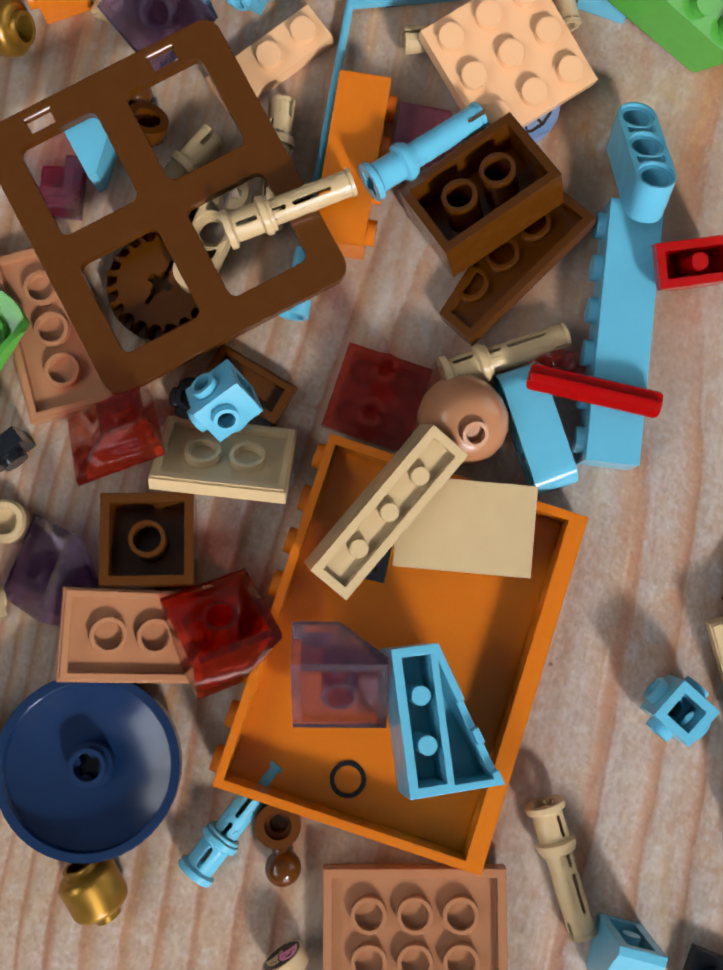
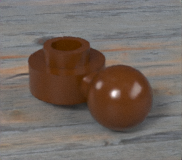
[129,87,169,147]
[255,804,302,887]

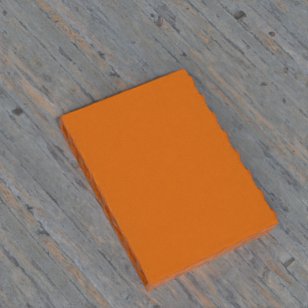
[209,433,589,876]

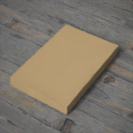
[148,415,298,504]
[392,478,538,579]

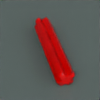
[526,363,663,418]

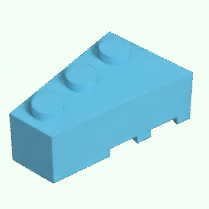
[380,642,505,800]

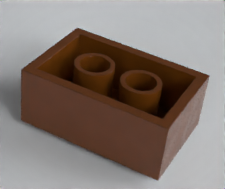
[398,112,564,277]

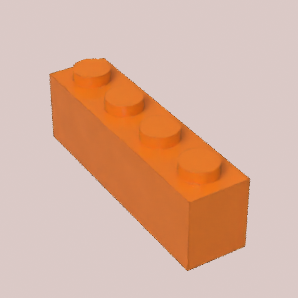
[318,70,398,260]

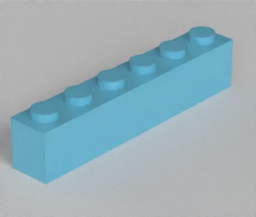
[571,197,664,470]

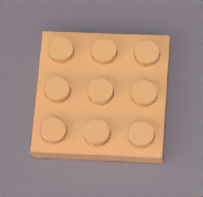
[418,0,598,135]

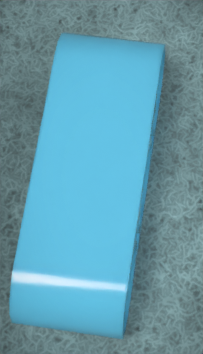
[607,102,677,224]
[494,362,578,496]

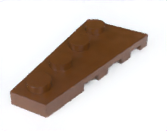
[439,191,596,346]

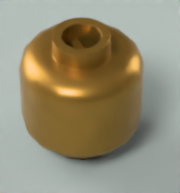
[0,0,36,58]
[58,858,128,926]

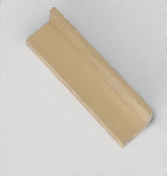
[305,423,468,600]

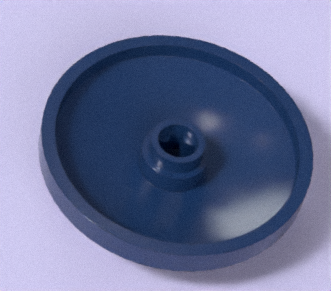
[0,680,182,864]

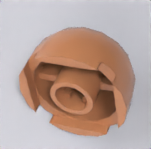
[417,374,509,466]

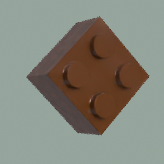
[98,492,197,590]

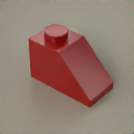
[651,235,723,291]

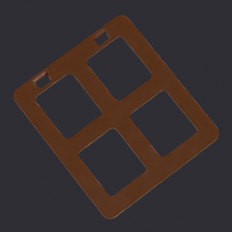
[0,20,346,395]

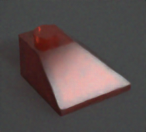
[68,387,165,486]
[160,568,282,700]

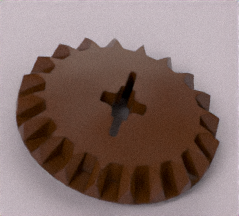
[105,232,211,340]

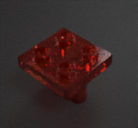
[321,342,433,452]

